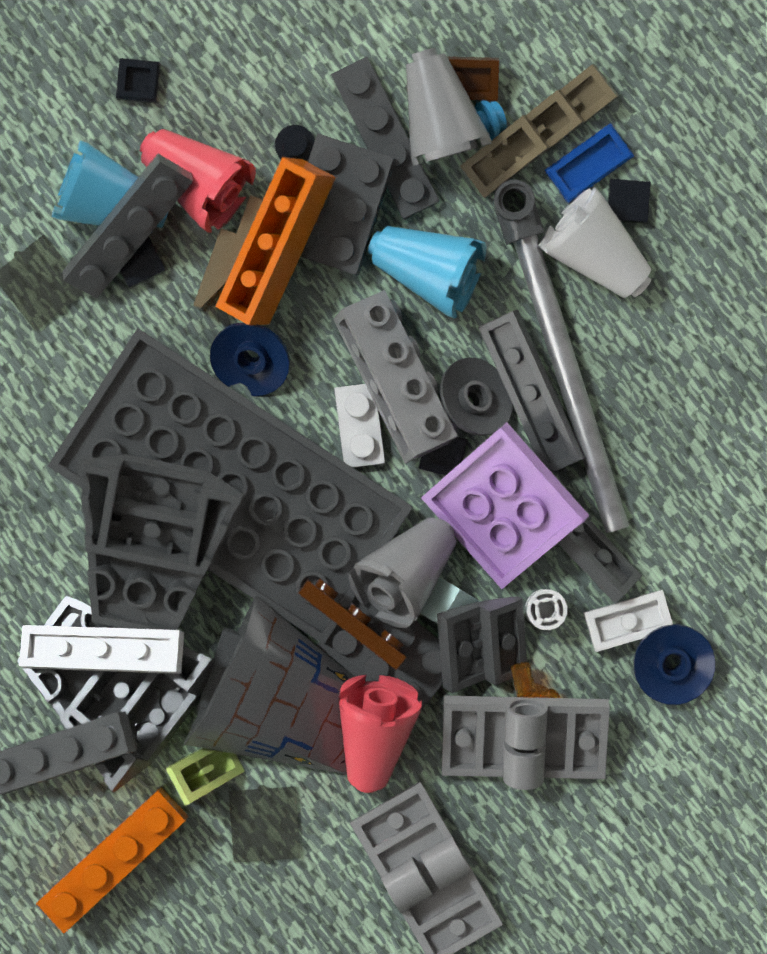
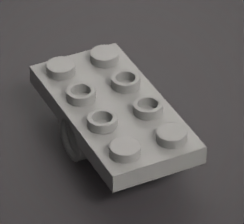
[442,696,610,790]
[350,781,503,954]

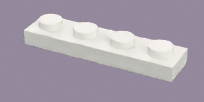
[19,625,184,674]

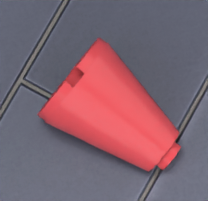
[140,129,256,233]
[339,675,421,793]

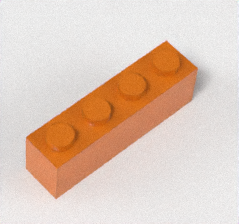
[215,157,336,325]
[36,787,189,934]

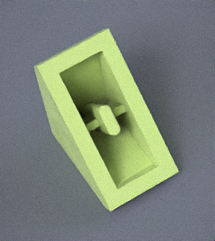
[166,748,245,806]

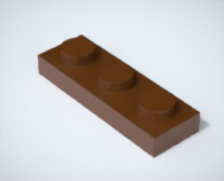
[298,579,406,670]

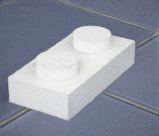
[334,384,385,468]
[583,590,673,652]

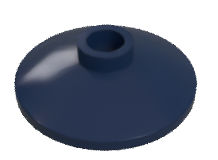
[210,322,290,396]
[633,624,716,705]

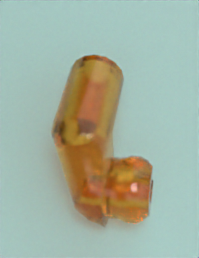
[511,662,560,698]

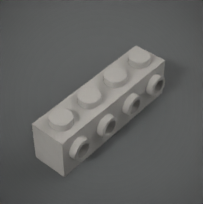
[333,290,457,464]

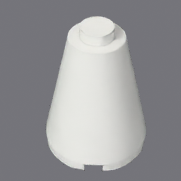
[538,187,651,298]

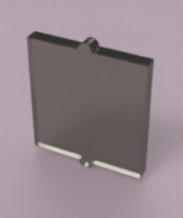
[0,235,85,331]
[229,785,301,864]

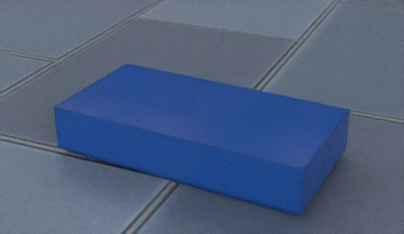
[544,123,634,204]

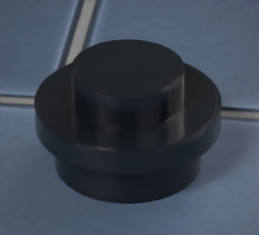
[275,125,315,162]

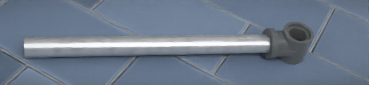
[493,180,629,533]

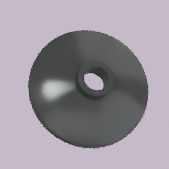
[440,357,513,436]

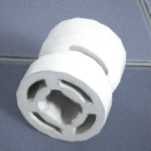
[525,589,567,630]

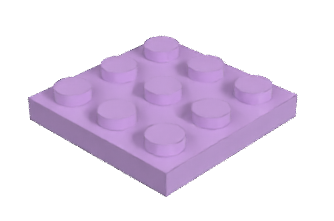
[421,422,589,589]

